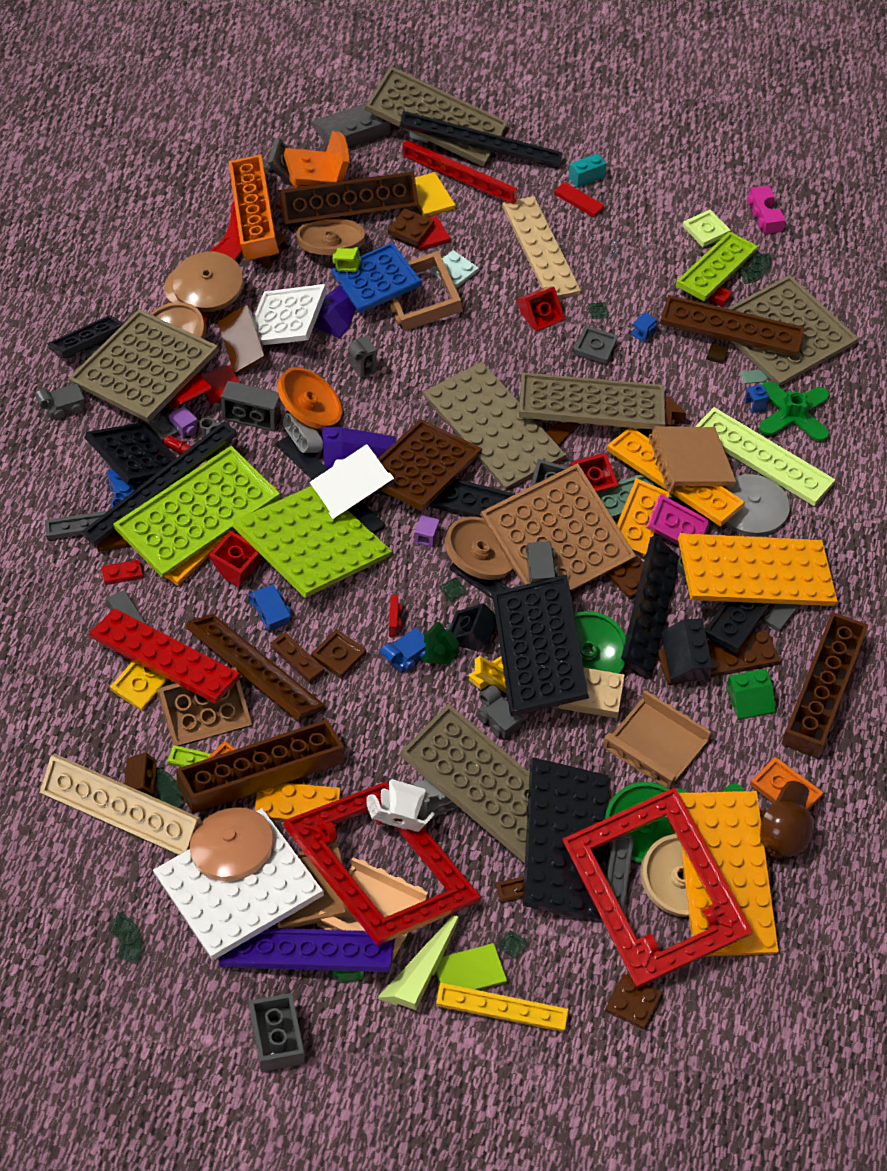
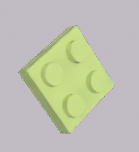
[683,210,730,247]

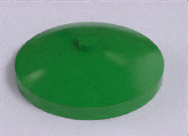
[575,611,626,674]
[605,782,675,864]

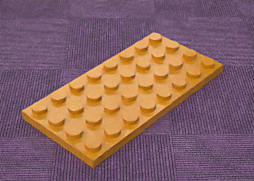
[678,533,838,606]
[679,791,778,957]

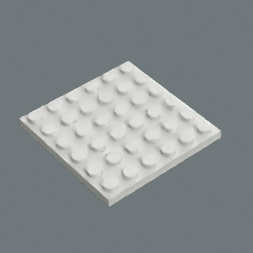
[153,808,324,961]

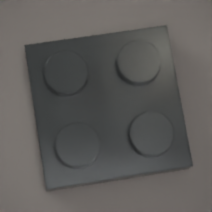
[573,325,618,364]

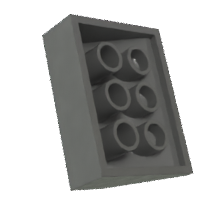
[310,103,391,149]

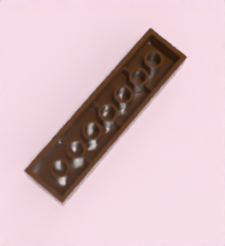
[278,171,419,224]
[781,612,869,758]
[176,719,344,814]

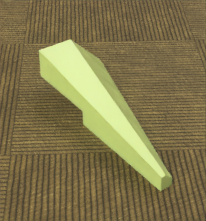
[378,916,459,1010]

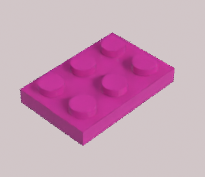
[646,495,709,545]

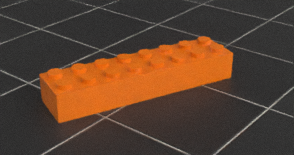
[229,154,279,261]

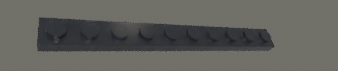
[399,111,563,169]
[81,421,237,546]

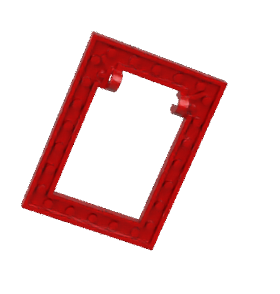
[283,782,481,946]
[562,787,753,988]

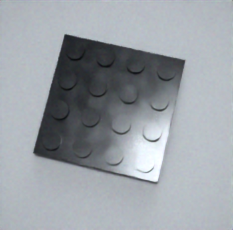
[84,422,177,484]

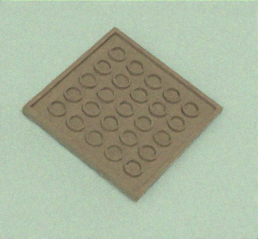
[727,275,859,387]
[68,309,220,422]

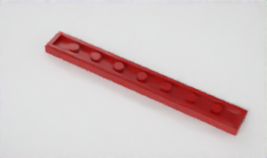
[403,140,517,204]

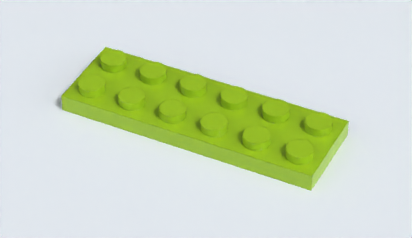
[675,231,758,302]

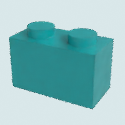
[568,153,607,188]

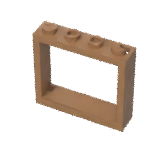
[389,251,463,331]

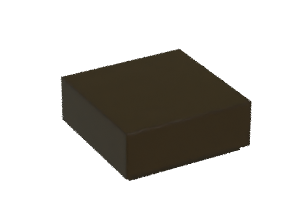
[706,344,729,364]

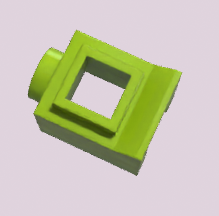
[333,247,361,272]

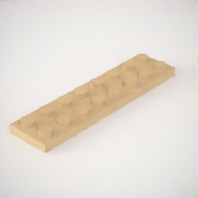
[502,196,581,299]
[40,754,200,855]

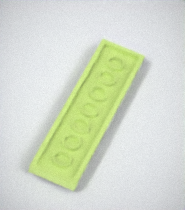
[695,407,835,506]

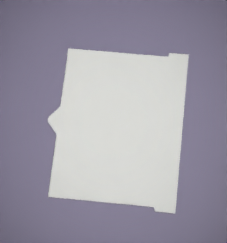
[310,444,394,519]

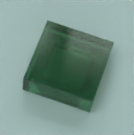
[588,302,609,320]
[440,577,467,602]
[497,930,527,959]

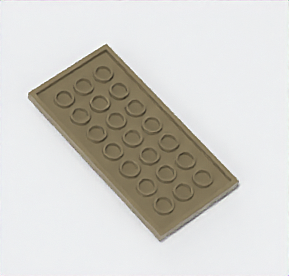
[364,66,508,167]
[423,361,566,491]
[519,372,665,430]
[399,703,529,863]

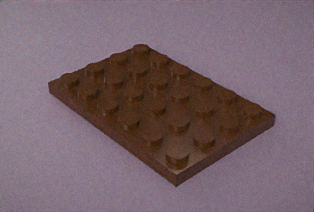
[378,419,482,511]

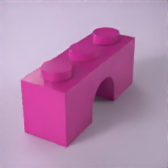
[747,185,785,234]

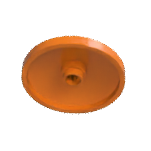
[277,367,342,430]

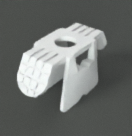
[367,779,435,832]

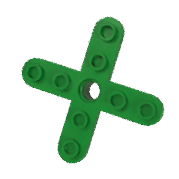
[759,381,829,442]

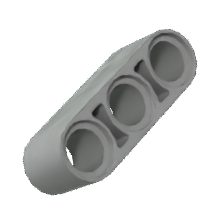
[283,413,323,453]

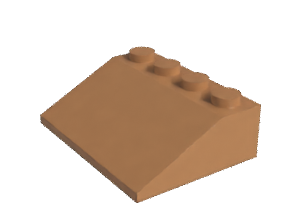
[157,667,252,746]

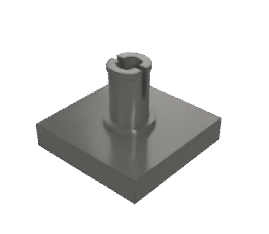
[264,138,292,185]

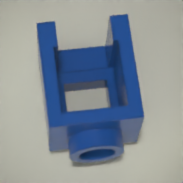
[631,312,657,343]
[744,384,769,413]

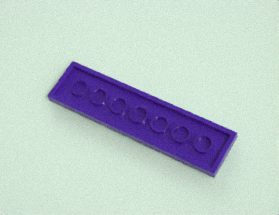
[219,928,396,972]

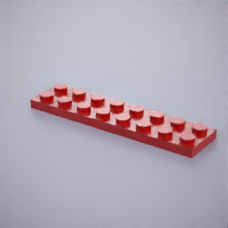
[89,608,240,704]

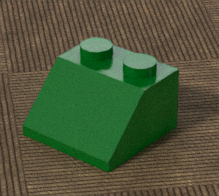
[726,669,776,720]

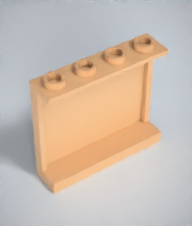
[317,858,428,961]

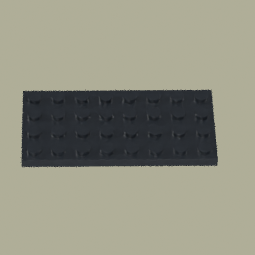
[492,574,589,717]
[523,757,609,923]

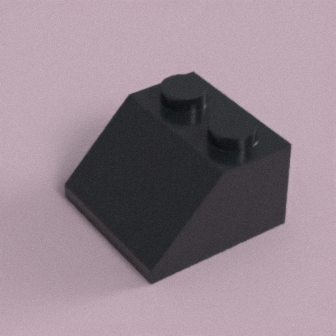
[449,603,496,651]

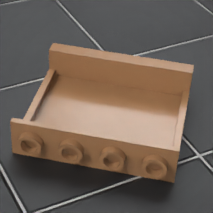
[649,426,736,494]
[603,690,711,789]
[277,841,353,929]

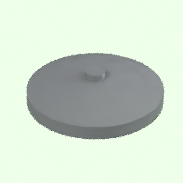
[724,474,790,536]

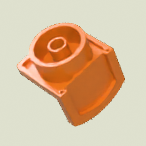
[284,131,349,187]

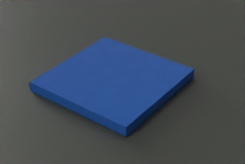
[331,242,422,314]

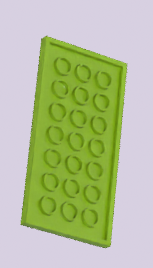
[113,446,280,578]

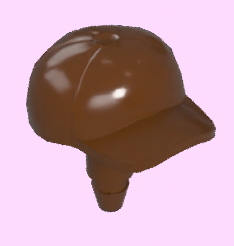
[759,781,814,859]

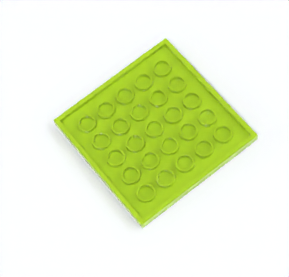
[232,486,392,598]

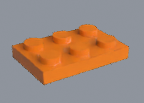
[750,757,824,811]

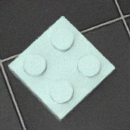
[430,250,479,288]

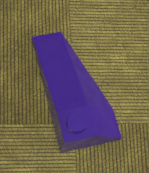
[314,286,355,338]
[322,427,396,469]

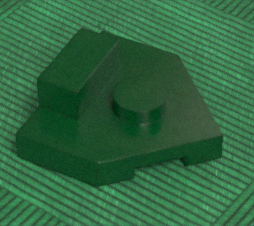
[423,622,460,664]

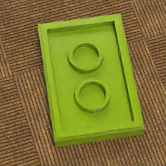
[436,943,507,991]

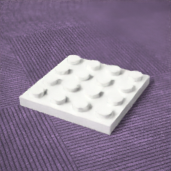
[254,284,328,345]

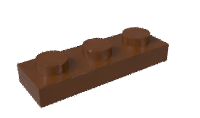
[270,632,324,683]

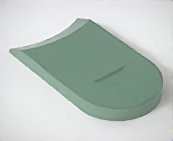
[739,370,768,384]

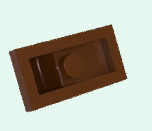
[665,397,686,427]

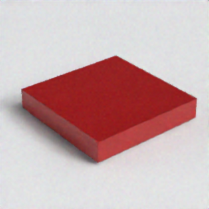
[416,216,450,251]
[200,365,240,405]

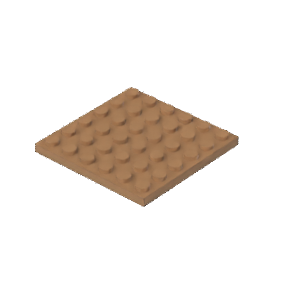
[480,463,636,592]

